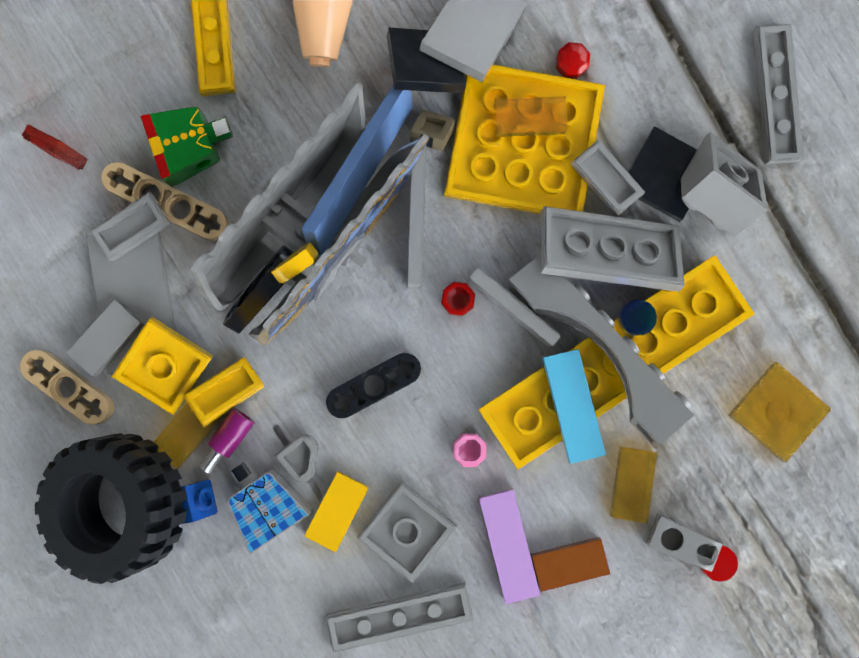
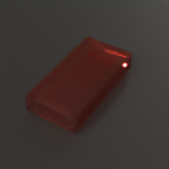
[22,124,88,170]

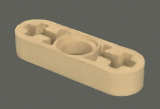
[20,350,114,424]

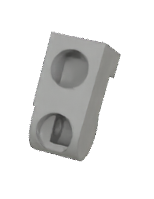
[646,514,723,572]

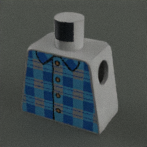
[227,459,313,554]

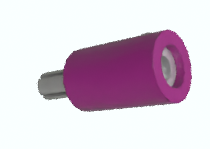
[200,408,255,473]

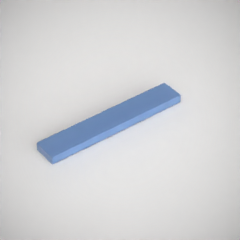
[302,84,413,257]

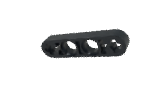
[223,245,294,334]

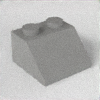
[681,132,768,237]

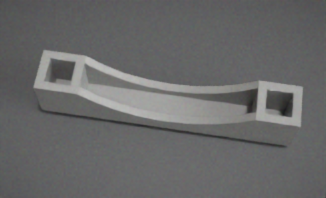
[509,253,695,449]

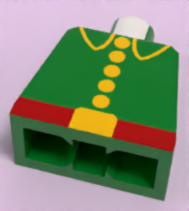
[140,107,233,187]

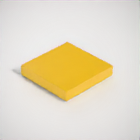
[111,316,214,415]

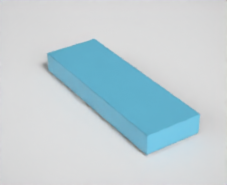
[542,349,606,464]

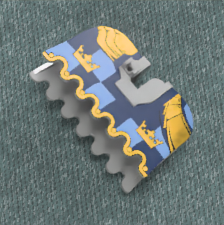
[190,82,429,346]

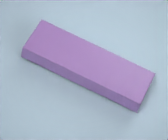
[478,488,540,604]

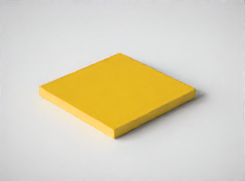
[444,64,605,214]

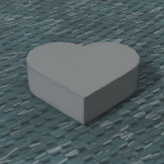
[274,435,319,482]

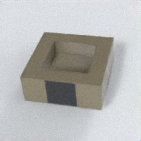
[410,109,455,151]

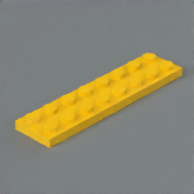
[478,255,755,470]

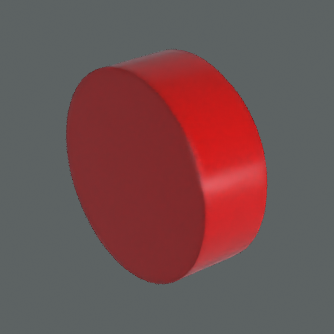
[700,545,738,582]

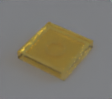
[728,362,831,462]

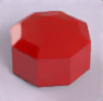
[556,42,590,79]
[441,282,475,317]

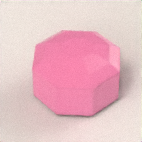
[453,433,486,467]

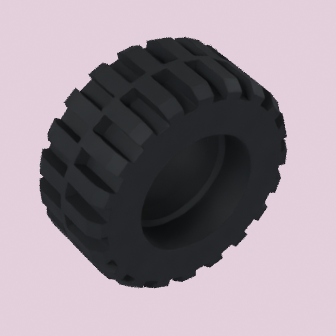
[35,433,187,584]

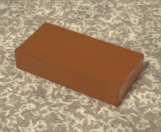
[531,537,610,592]

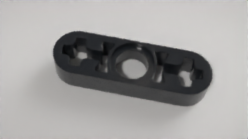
[326,353,421,418]

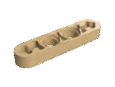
[101,162,230,242]

